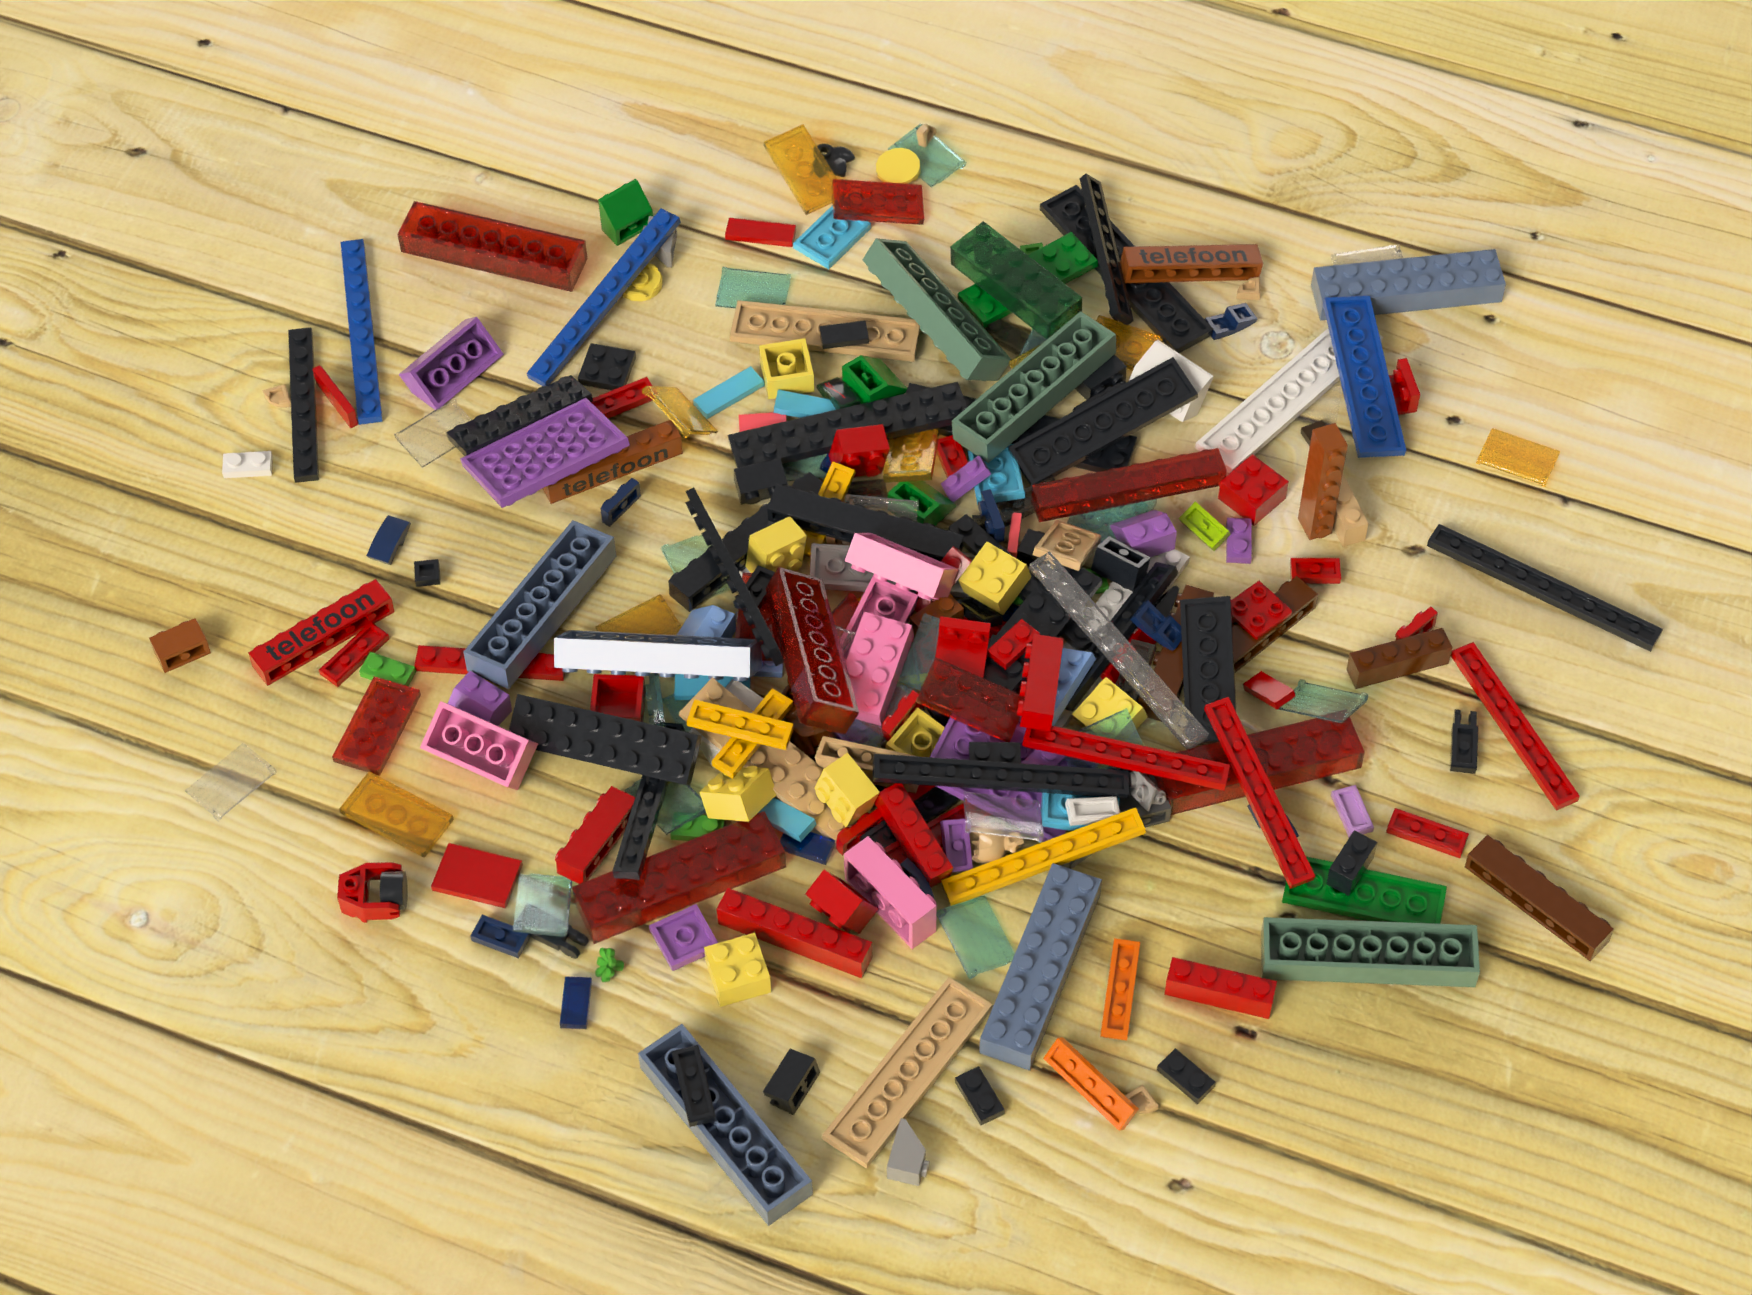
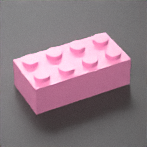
[845,533,959,600]
[830,577,918,674]
[831,612,914,726]
[420,701,538,790]
[844,836,937,949]

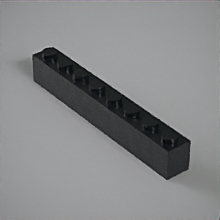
[668,472,823,612]
[767,484,964,562]

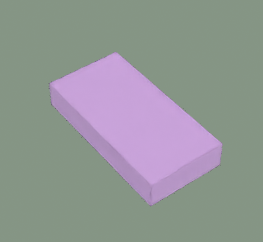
[1331,785,1374,837]

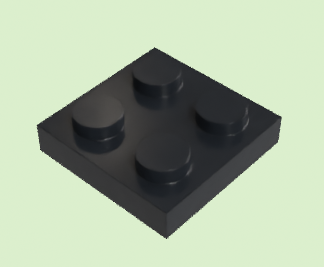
[578,343,636,390]

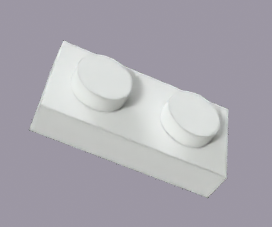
[222,451,273,478]

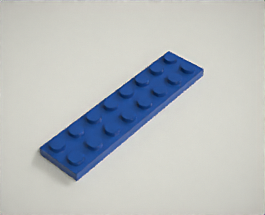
[1323,296,1406,458]

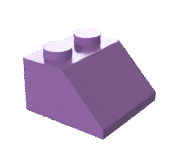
[1110,510,1177,557]
[447,671,512,726]

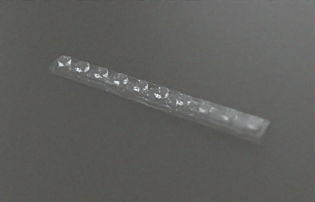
[1029,551,1209,751]

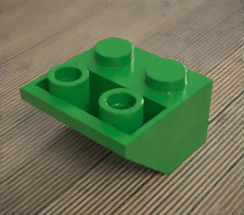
[598,179,653,246]
[842,355,908,404]
[888,478,956,526]

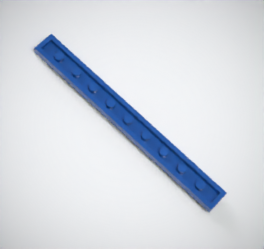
[527,208,681,386]
[341,239,383,425]

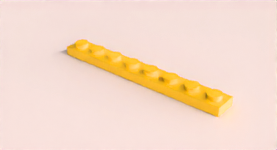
[941,807,1146,907]

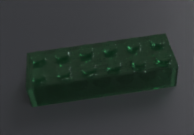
[950,221,1082,339]

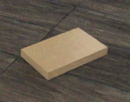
[1033,520,1101,571]

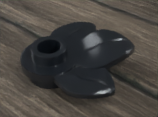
[812,144,855,179]

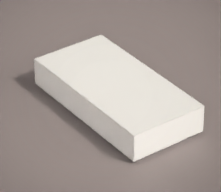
[1065,796,1120,826]

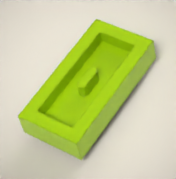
[1178,501,1231,551]

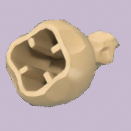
[969,822,1024,863]

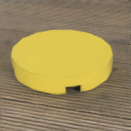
[876,148,921,188]
[622,263,663,301]

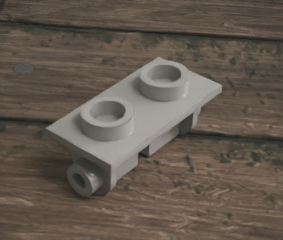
[1128,770,1166,811]

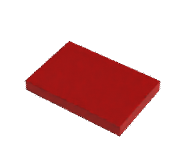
[431,843,523,909]

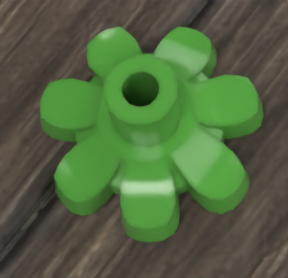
[595,948,624,982]

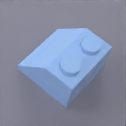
[677,605,736,638]

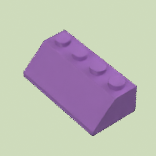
[398,317,504,410]

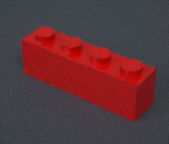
[1016,634,1064,732]
[875,783,953,887]
[555,786,635,886]
[1164,957,1277,1019]

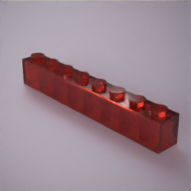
[1031,448,1227,522]

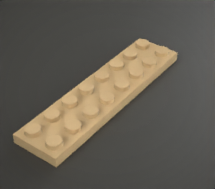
[730,300,920,362]
[679,677,858,845]
[822,977,992,1169]

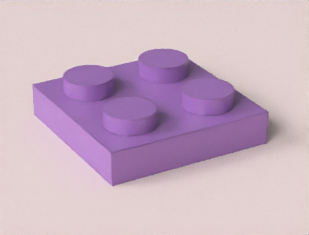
[649,904,718,971]

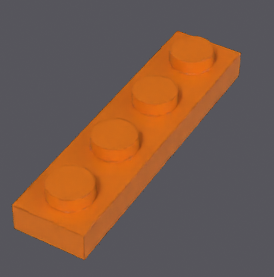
[1100,938,1140,1040]
[1043,1037,1139,1131]

